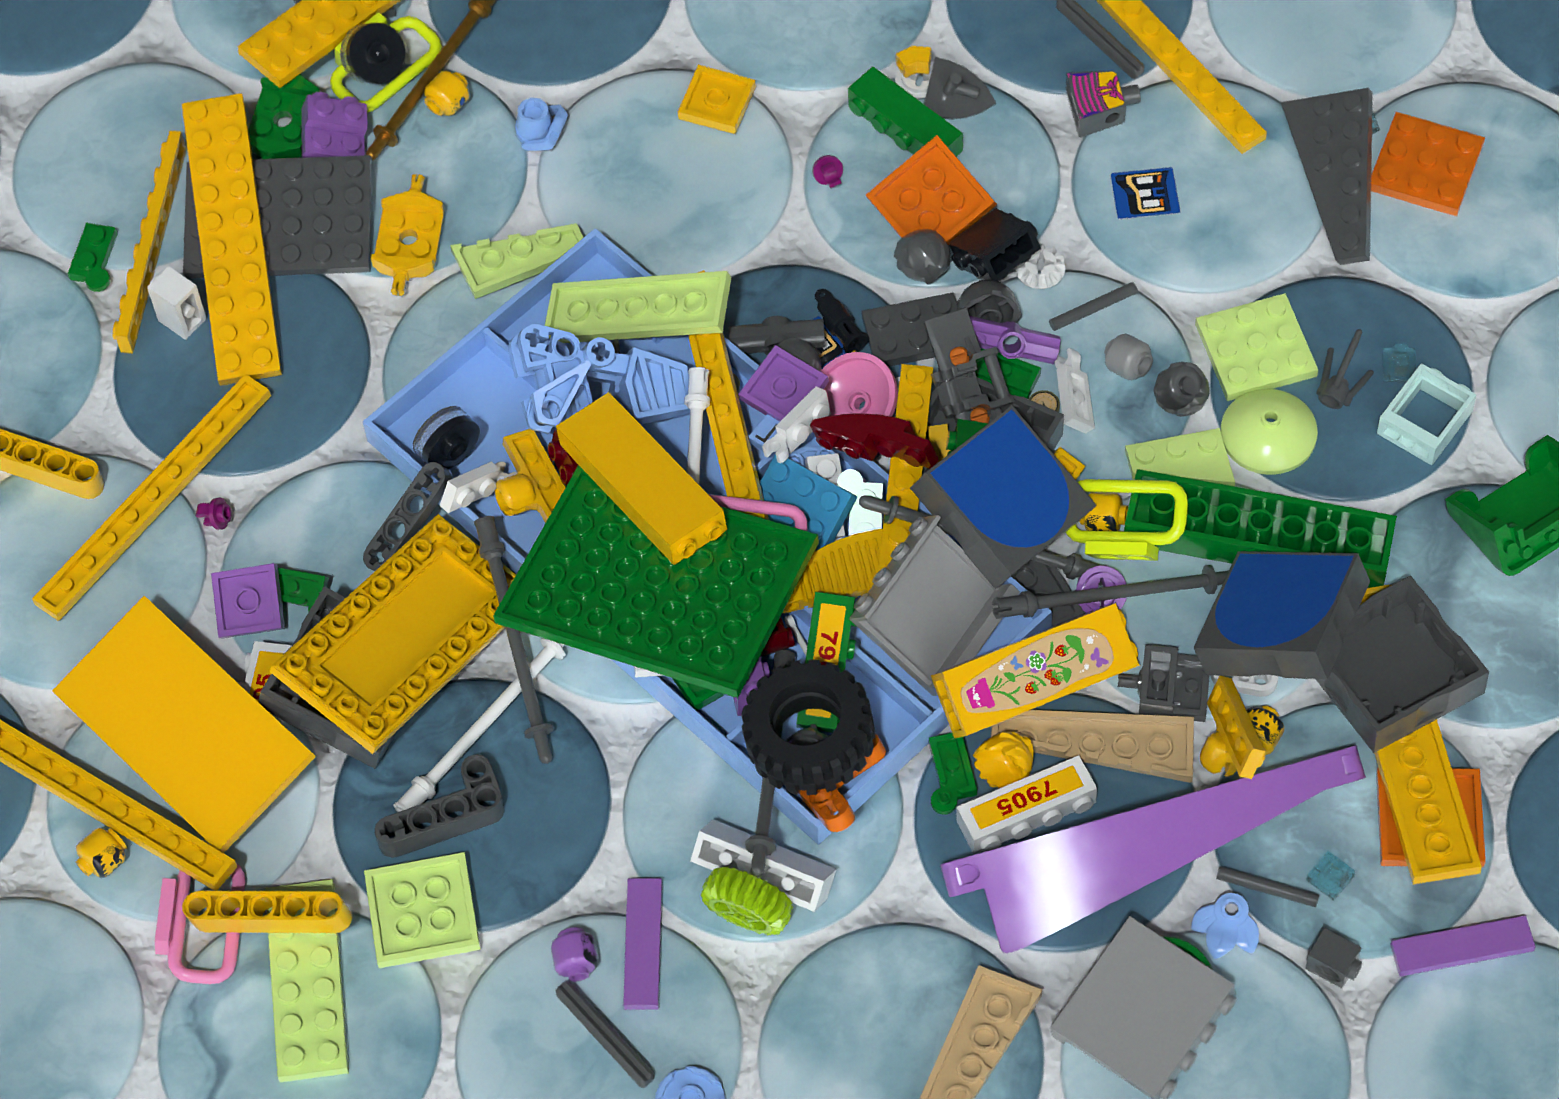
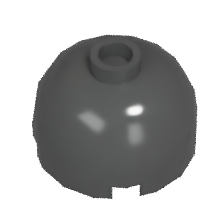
[957,280,1021,338]

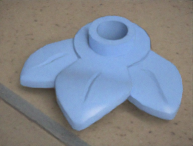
[1191,893,1259,959]

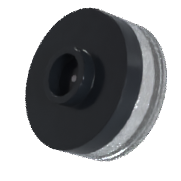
[340,23,406,84]
[413,406,480,469]

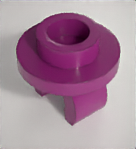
[812,155,843,188]
[195,497,232,530]

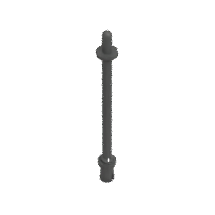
[859,495,1107,586]
[474,516,554,764]
[992,565,1229,619]
[745,650,796,876]

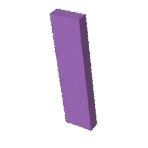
[623,878,662,1010]
[1390,915,1536,977]

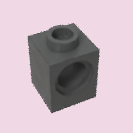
[1305,928,1363,988]

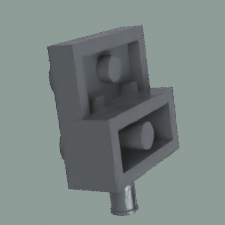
[1118,645,1210,722]

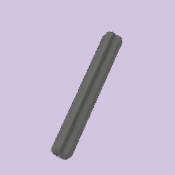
[1056,0,1144,79]
[556,981,655,1088]

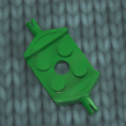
[248,72,320,159]

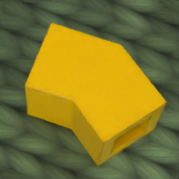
[896,46,931,78]

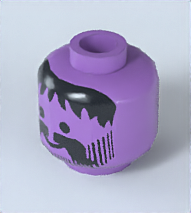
[551,927,599,982]

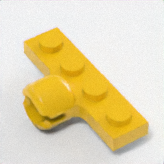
[495,429,566,523]
[1200,676,1265,779]

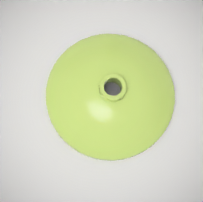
[1220,389,1318,475]

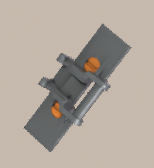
[924,308,1015,423]

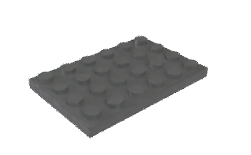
[183,155,372,279]

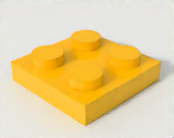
[677,65,756,134]

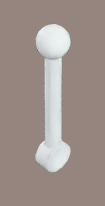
[784,615,807,655]

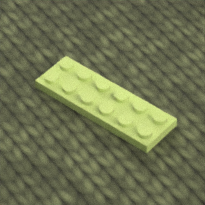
[545,271,731,343]
[265,879,349,1082]

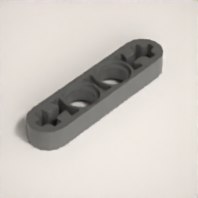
[363,462,452,571]

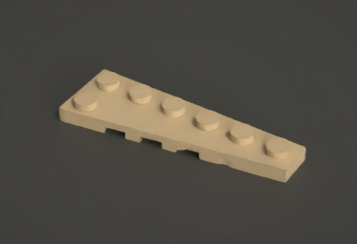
[991,710,1194,782]
[919,965,1042,1099]

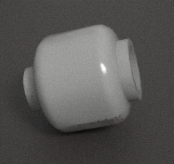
[1104,334,1153,380]

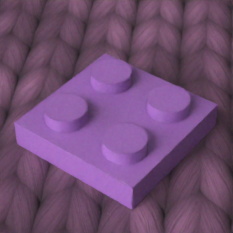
[738,345,829,421]
[211,563,285,639]

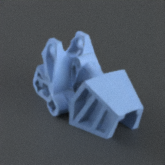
[508,323,690,434]

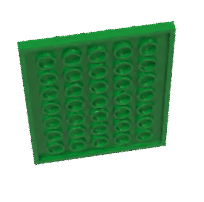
[493,465,819,698]

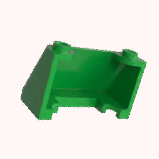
[1445,435,1559,576]

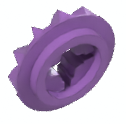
[1075,565,1127,613]

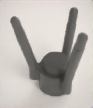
[1316,329,1374,409]

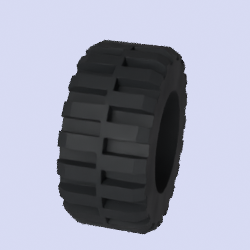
[741,659,875,795]

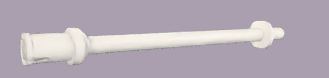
[684,367,710,484]
[393,638,566,812]

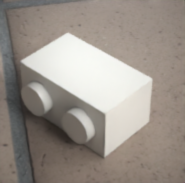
[147,266,207,340]

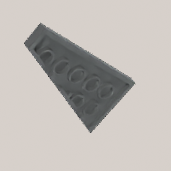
[1281,88,1373,265]

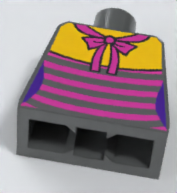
[1066,71,1141,137]

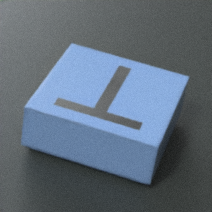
[748,414,780,457]

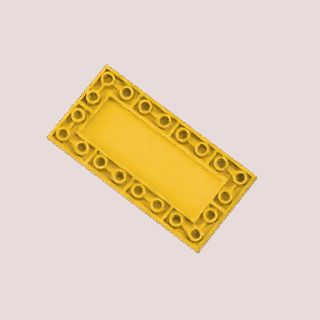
[270,514,516,754]
[52,596,316,853]

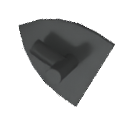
[924,57,996,119]

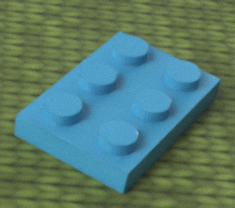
[760,454,857,550]

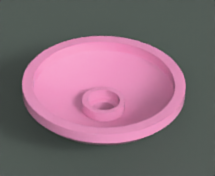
[821,352,898,417]

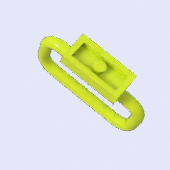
[330,12,442,112]
[1066,479,1188,561]

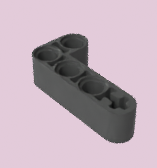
[374,754,504,858]

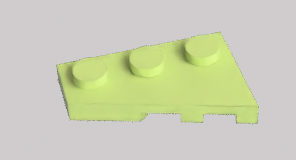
[1125,428,1235,487]

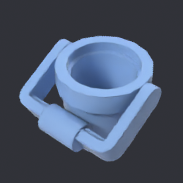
[515,98,568,151]

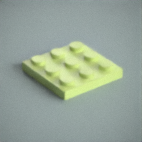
[1195,293,1318,401]
[364,852,480,968]

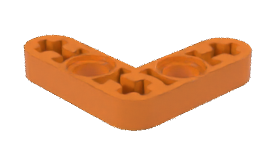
[799,734,886,832]

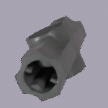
[729,316,825,356]

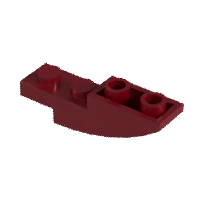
[810,413,939,469]

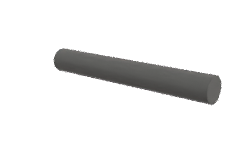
[1049,282,1138,331]
[1216,866,1320,908]

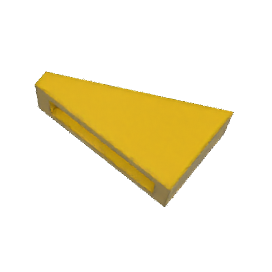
[927,424,951,463]

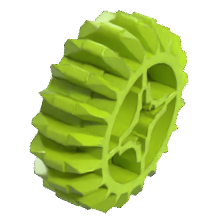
[701,867,793,936]

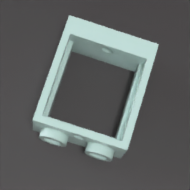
[1377,363,1476,465]

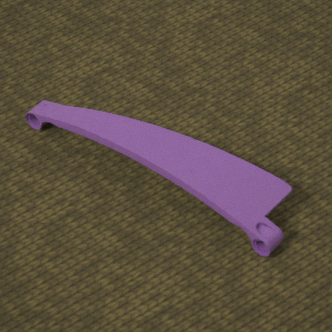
[940,745,1366,953]

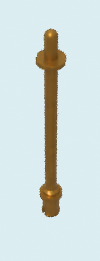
[366,0,496,160]

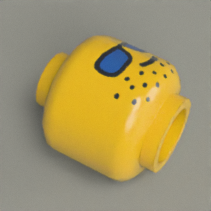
[424,71,469,116]

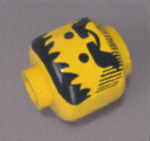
[1079,492,1128,531]
[1246,706,1284,755]
[75,828,127,878]

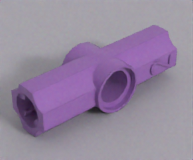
[969,316,1061,364]

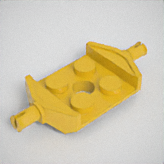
[371,174,444,296]

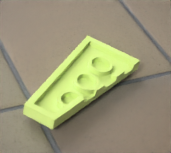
[450,223,584,299]

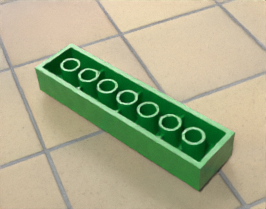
[1124,469,1397,588]

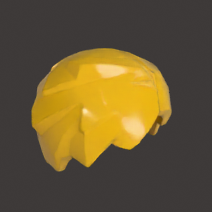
[973,731,1034,789]

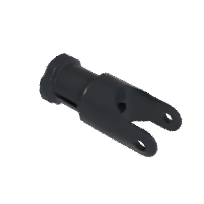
[815,289,869,354]

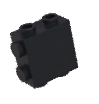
[948,208,1041,281]

